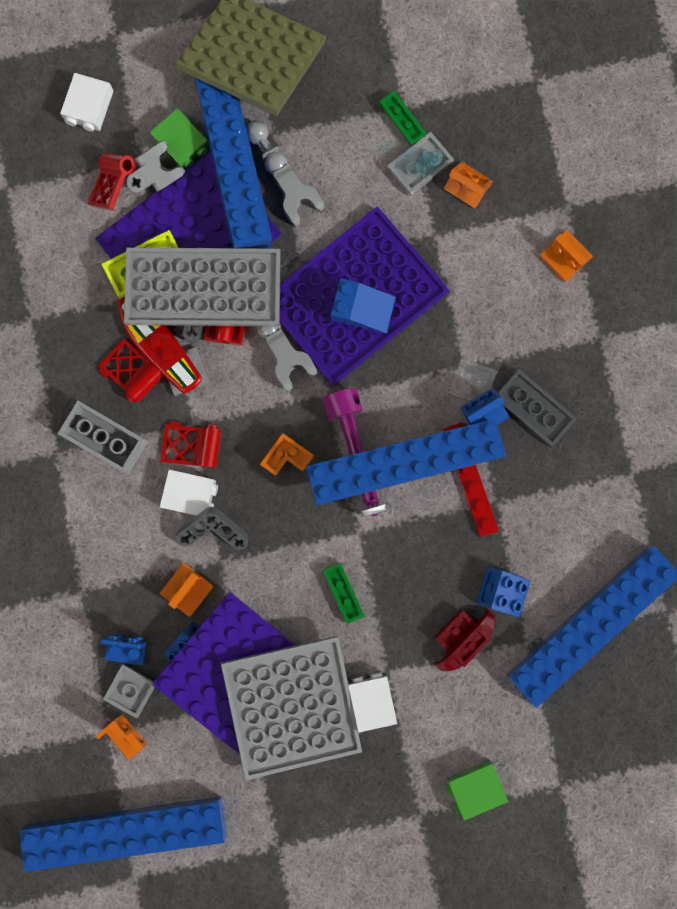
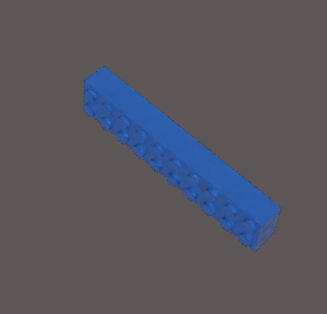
[195,78,272,249]
[305,419,506,506]
[506,546,677,708]
[20,796,227,872]

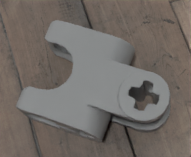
[127,140,185,192]

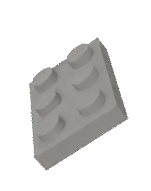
[387,132,454,196]

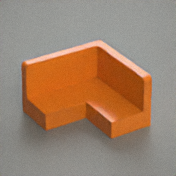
[260,433,315,476]
[95,714,147,760]

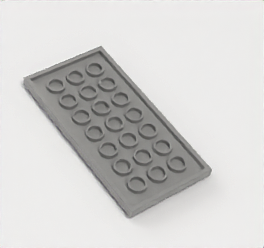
[124,248,281,326]

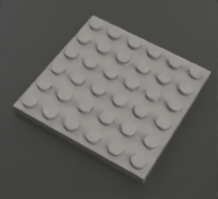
[221,636,362,780]

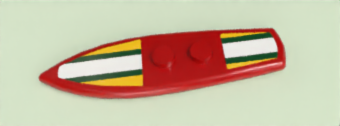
[117,297,202,394]

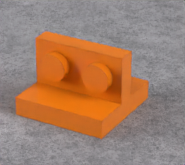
[444,162,493,208]
[539,230,593,282]
[159,563,214,617]

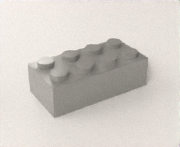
[58,401,148,474]

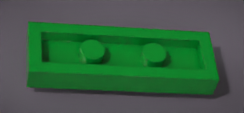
[379,91,427,147]
[323,563,364,624]

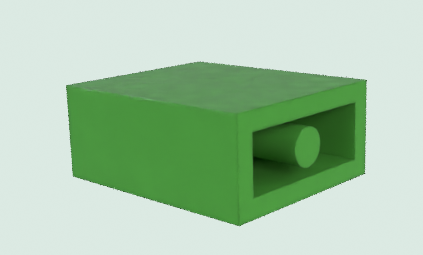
[150,109,209,169]
[446,760,508,820]

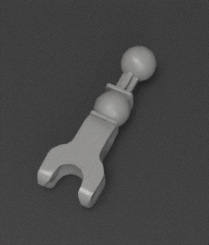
[246,120,324,227]
[257,322,317,392]

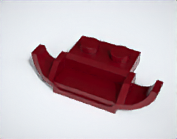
[434,608,495,672]

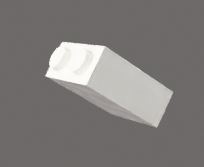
[60,73,113,132]
[160,470,218,516]
[348,672,397,733]

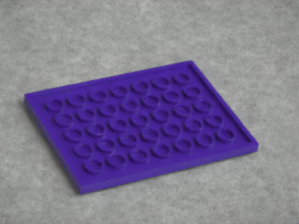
[95,151,281,259]
[279,206,450,387]

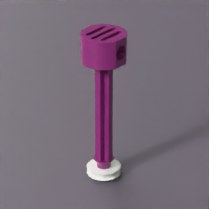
[322,388,388,517]

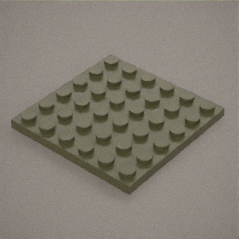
[175,0,327,116]

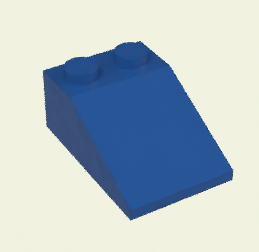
[331,278,396,334]

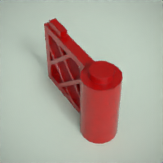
[88,153,135,211]
[98,338,164,403]
[160,421,221,468]

